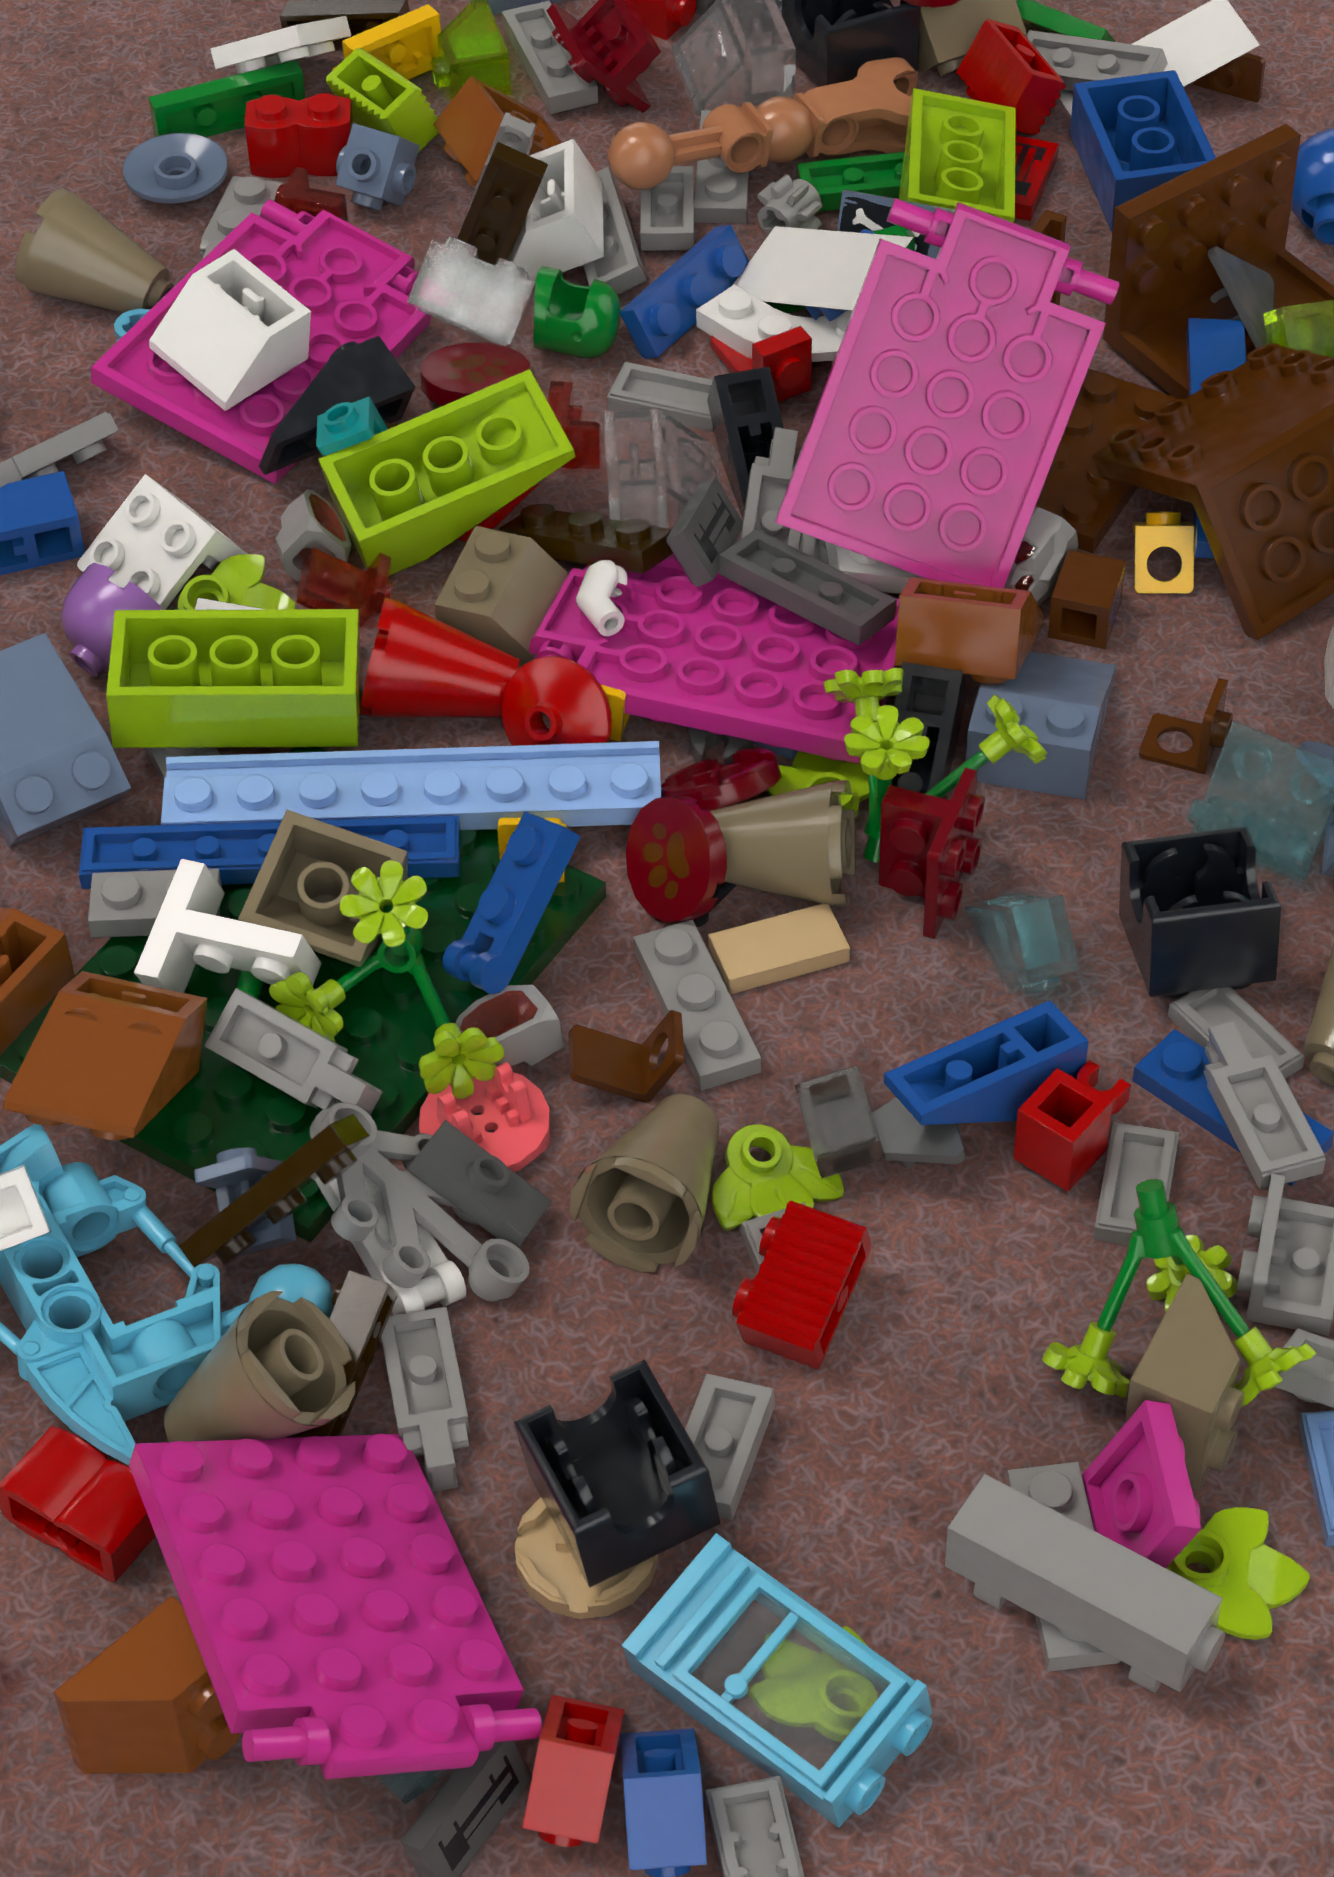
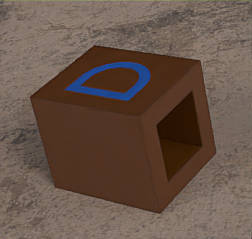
[1048,549,1126,649]

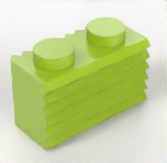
[326,48,439,152]

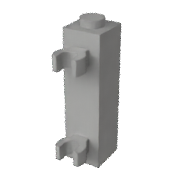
[945,1474,1226,1693]

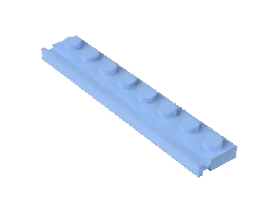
[161,741,661,830]

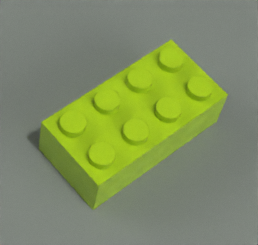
[106,609,361,748]

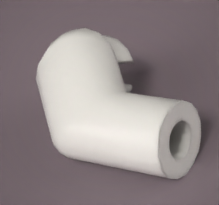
[576,560,628,636]

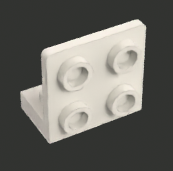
[77,474,248,610]

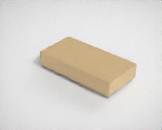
[708,904,850,994]

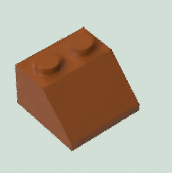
[433,76,562,189]
[53,1595,241,1774]

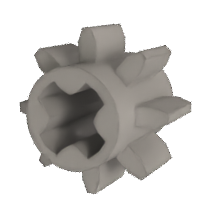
[757,174,823,236]

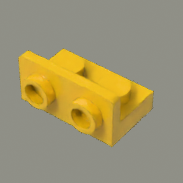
[332,4,444,80]

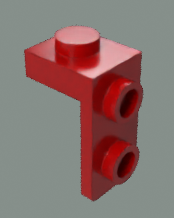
[710,326,812,402]

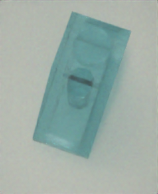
[964,890,1080,994]

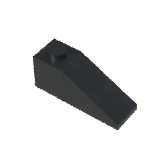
[259,336,416,475]
[707,367,784,519]
[891,662,967,798]

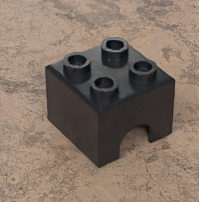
[781,0,920,87]
[1119,827,1281,998]
[514,1359,721,1588]

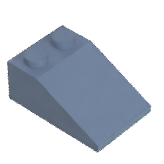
[0,633,131,848]
[966,651,1116,800]

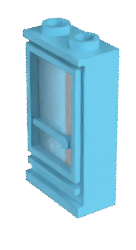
[622,1533,932,1828]

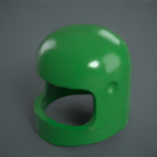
[533,266,621,358]

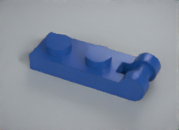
[443,811,581,994]

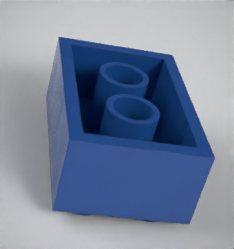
[1070,70,1216,232]

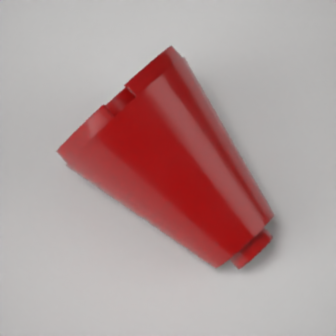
[359,597,520,718]

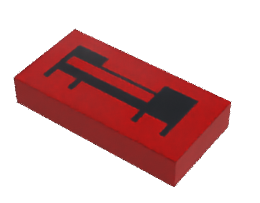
[1015,135,1059,221]

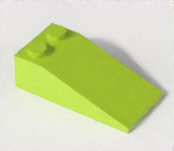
[899,88,1016,223]
[318,369,576,582]

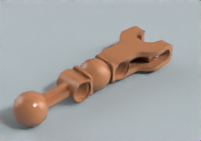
[608,57,918,190]

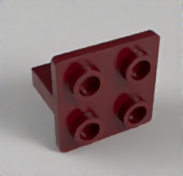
[546,0,661,113]
[878,768,985,939]

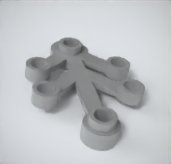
[310,1103,530,1302]

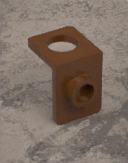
[1194,53,1266,103]
[1139,678,1233,775]
[568,1010,684,1102]

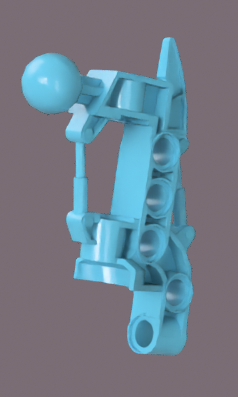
[0,1124,334,1465]

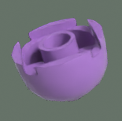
[61,563,164,677]

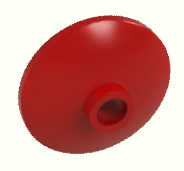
[502,656,612,746]

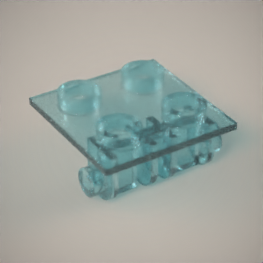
[1187,721,1334,884]

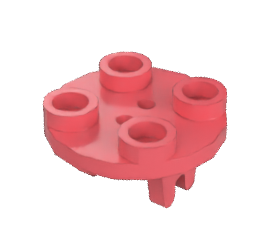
[419,1062,550,1172]

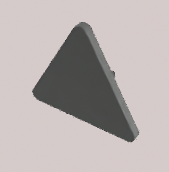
[1208,246,1274,348]
[829,1097,966,1169]

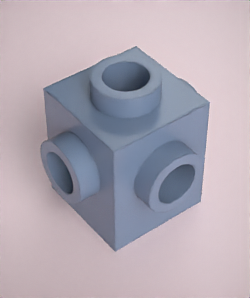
[335,123,420,211]

